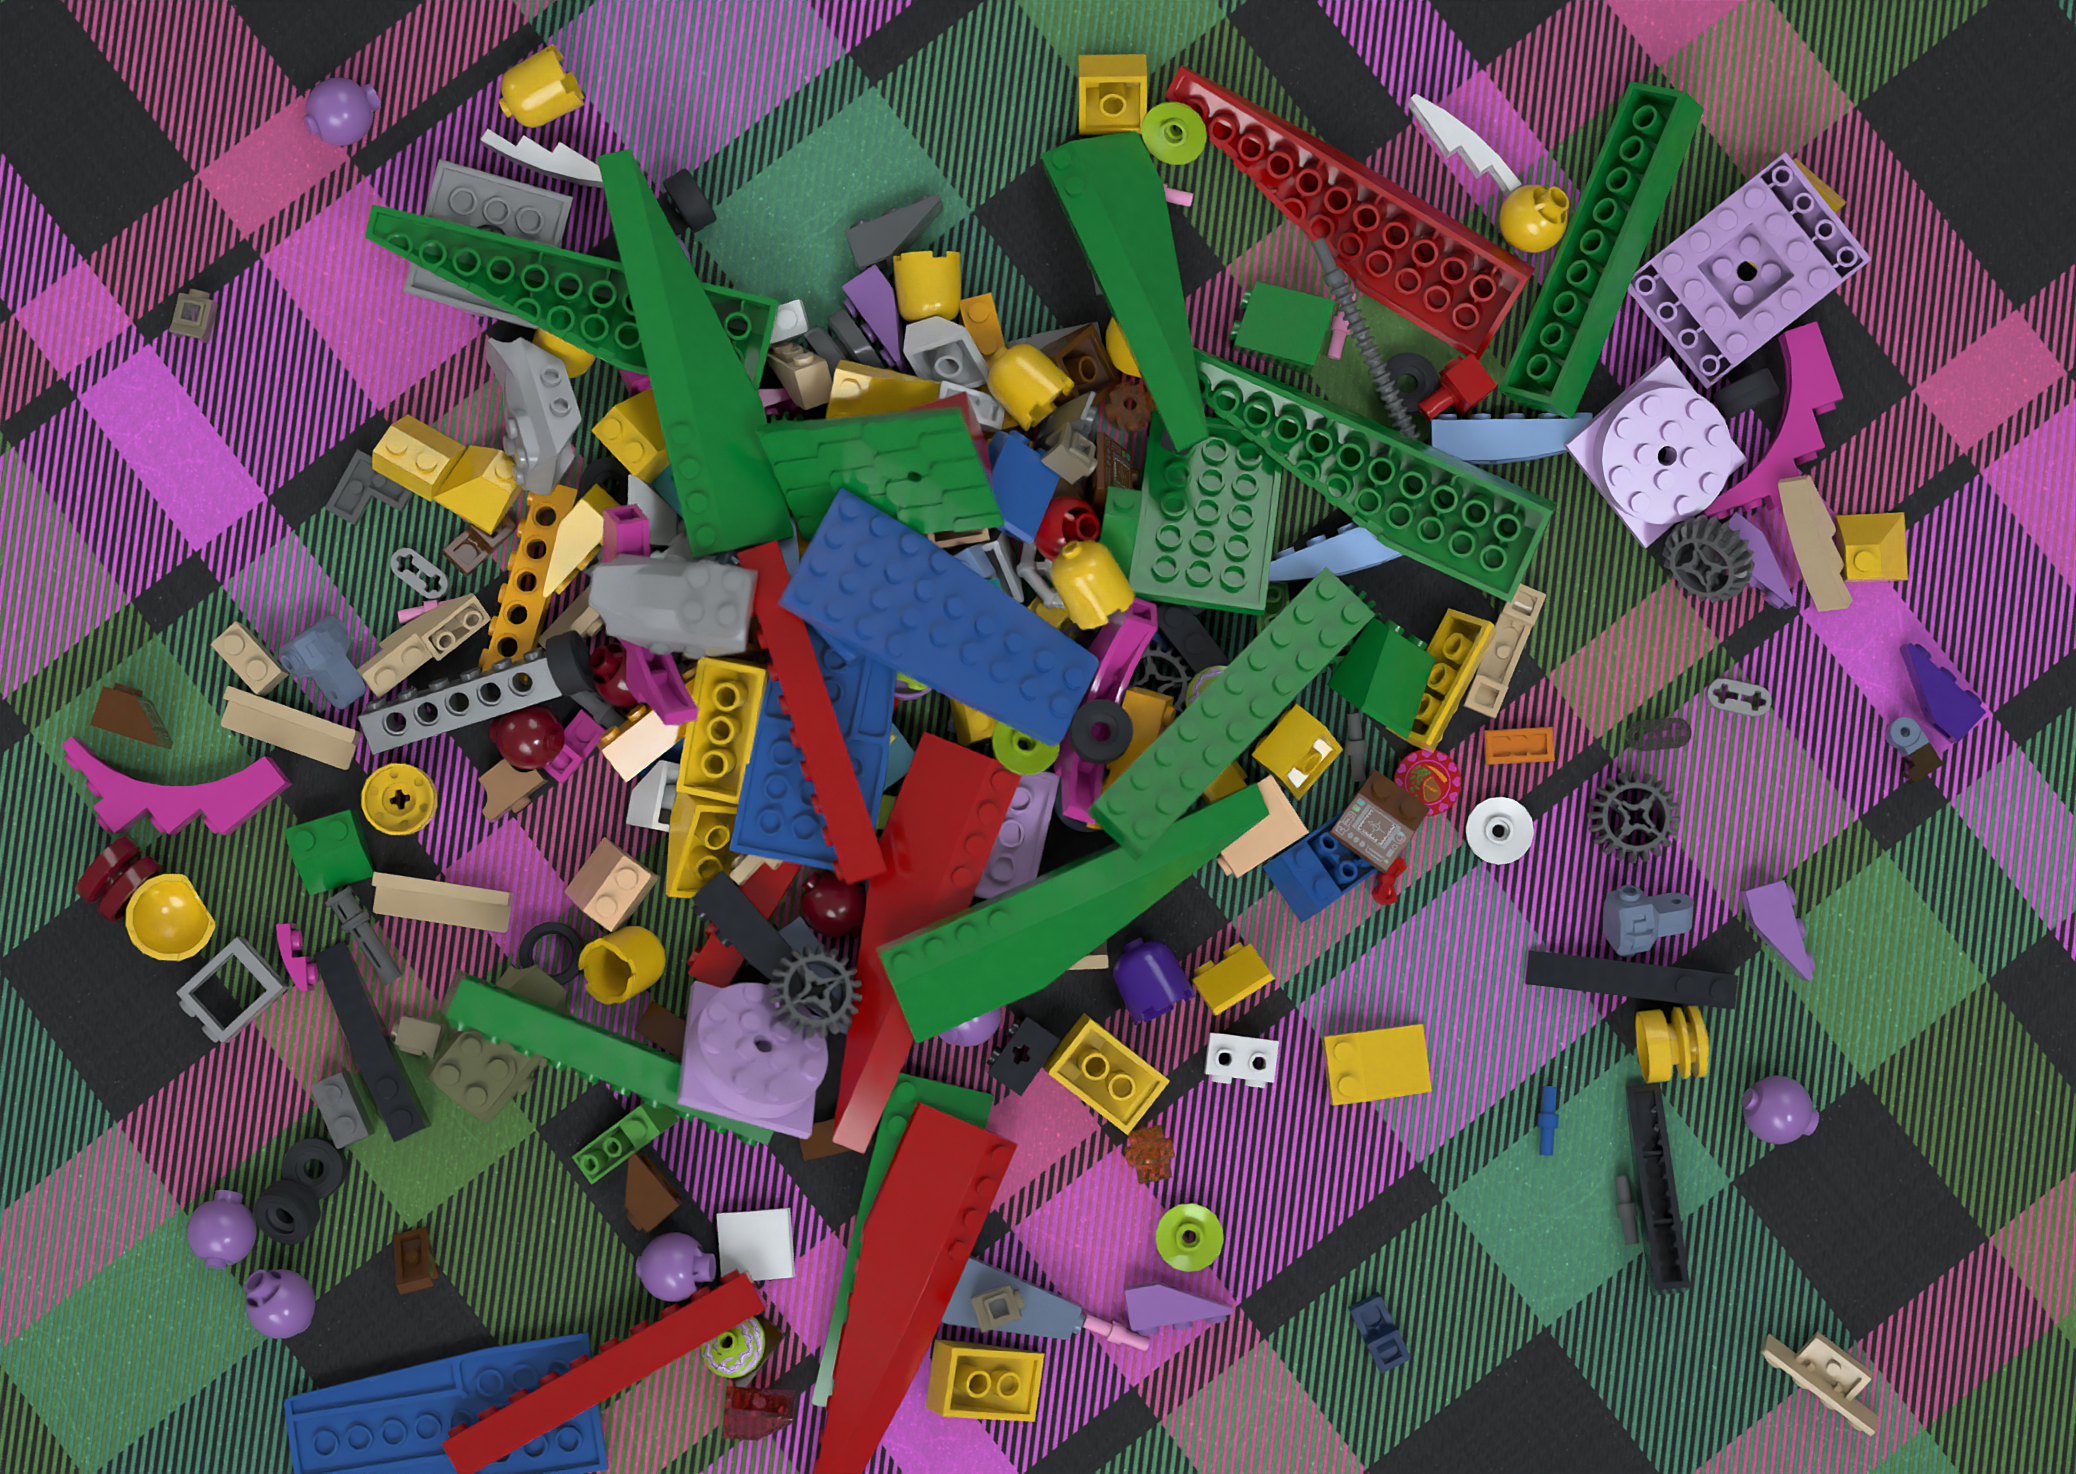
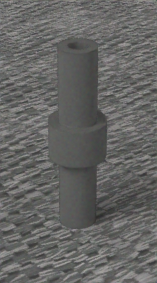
[1346,713,1367,782]
[1615,1175,1639,1245]

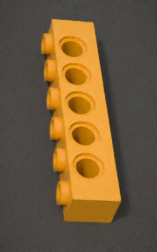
[479,484,581,685]

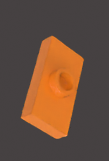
[1483,727,1555,765]

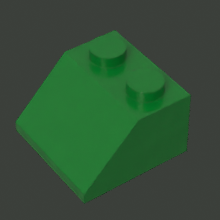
[284,809,375,896]

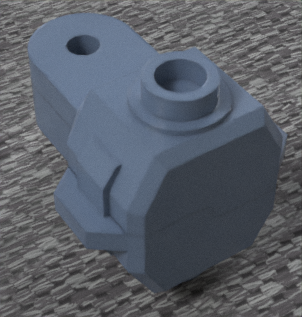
[280,616,366,709]
[1603,885,1694,957]

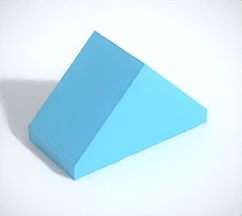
[883,723,915,792]

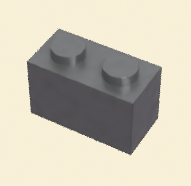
[310,1071,375,1149]

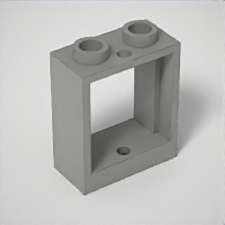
[176,937,290,1043]

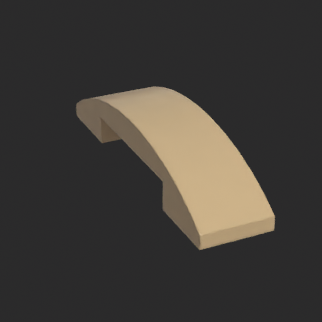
[1463,583,1547,719]

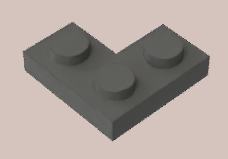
[325,449,414,526]

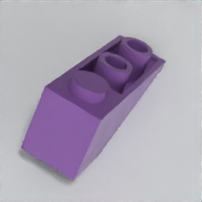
[842,264,907,374]
[1724,512,1795,610]
[1739,880,1815,981]
[1124,1282,1233,1336]

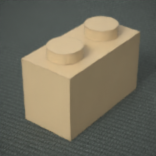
[211,621,289,697]

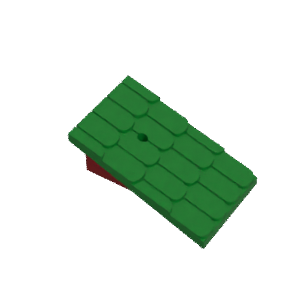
[757,391,1005,542]

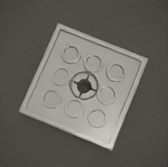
[403,159,573,330]

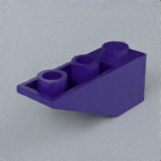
[1900,642,1986,744]

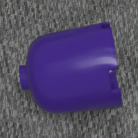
[1113,938,1196,1025]

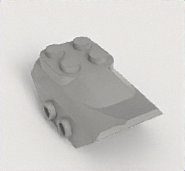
[485,337,582,495]
[589,554,758,659]

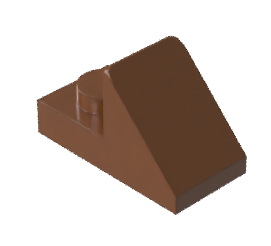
[393,1227,439,1295]

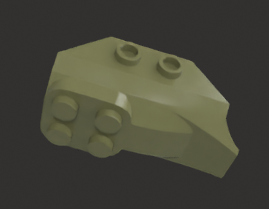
[425,965,574,1124]

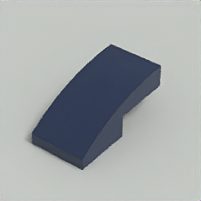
[1348,1292,1412,1374]

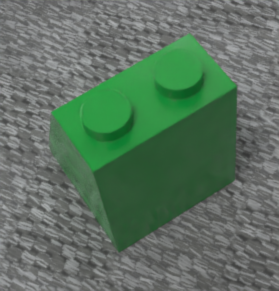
[1229,281,1336,376]
[1327,617,1435,739]

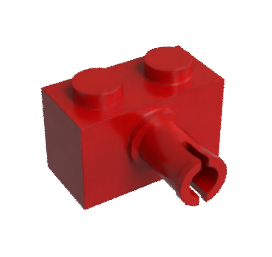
[1417,353,1497,422]

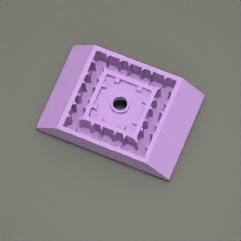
[1628,152,1871,389]

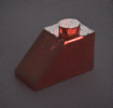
[723,1386,796,1441]

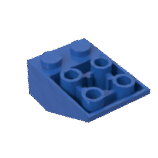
[1263,811,1378,923]

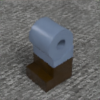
[1885,717,1944,784]

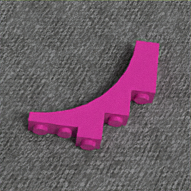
[1698,321,1844,521]
[603,504,698,726]
[1054,597,1158,825]
[62,737,292,836]

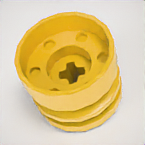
[362,764,438,835]
[1635,1005,1709,1083]

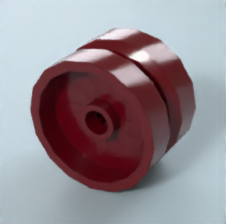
[75,836,163,923]

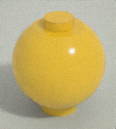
[1499,184,1569,253]

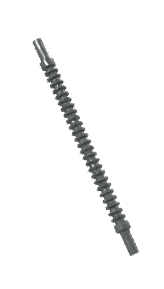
[1311,237,1424,443]

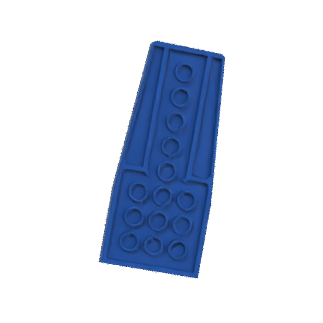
[777,488,1099,746]
[730,620,897,871]
[284,1332,609,1474]

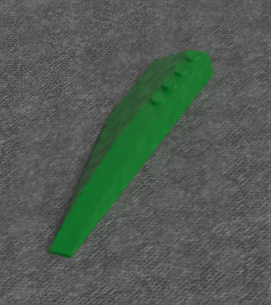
[597,149,795,561]
[364,204,779,393]
[1193,347,1558,603]
[875,782,1270,1044]

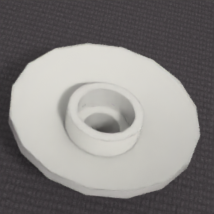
[1466,797,1534,865]

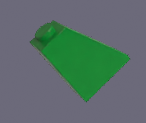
[1099,486,1143,581]

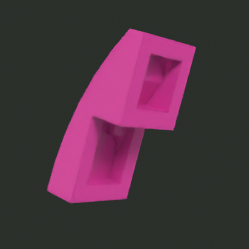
[543,708,608,784]

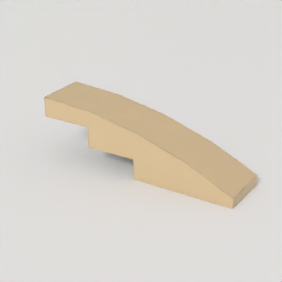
[1778,475,1853,612]

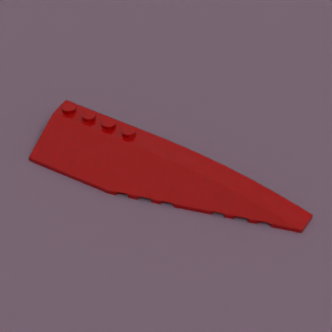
[1165,65,1536,361]
[832,731,1022,1154]
[812,1101,1018,1474]

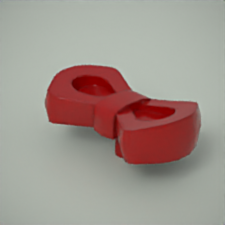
[1371,856,1407,905]

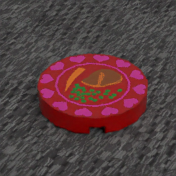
[1393,749,1461,816]

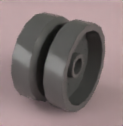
[803,308,884,381]

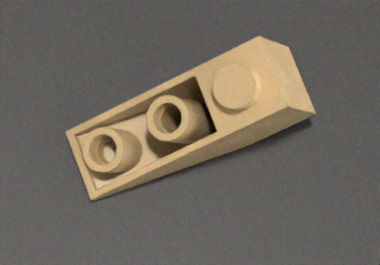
[766,341,833,410]

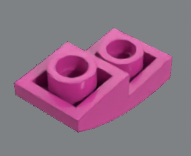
[276,923,318,991]

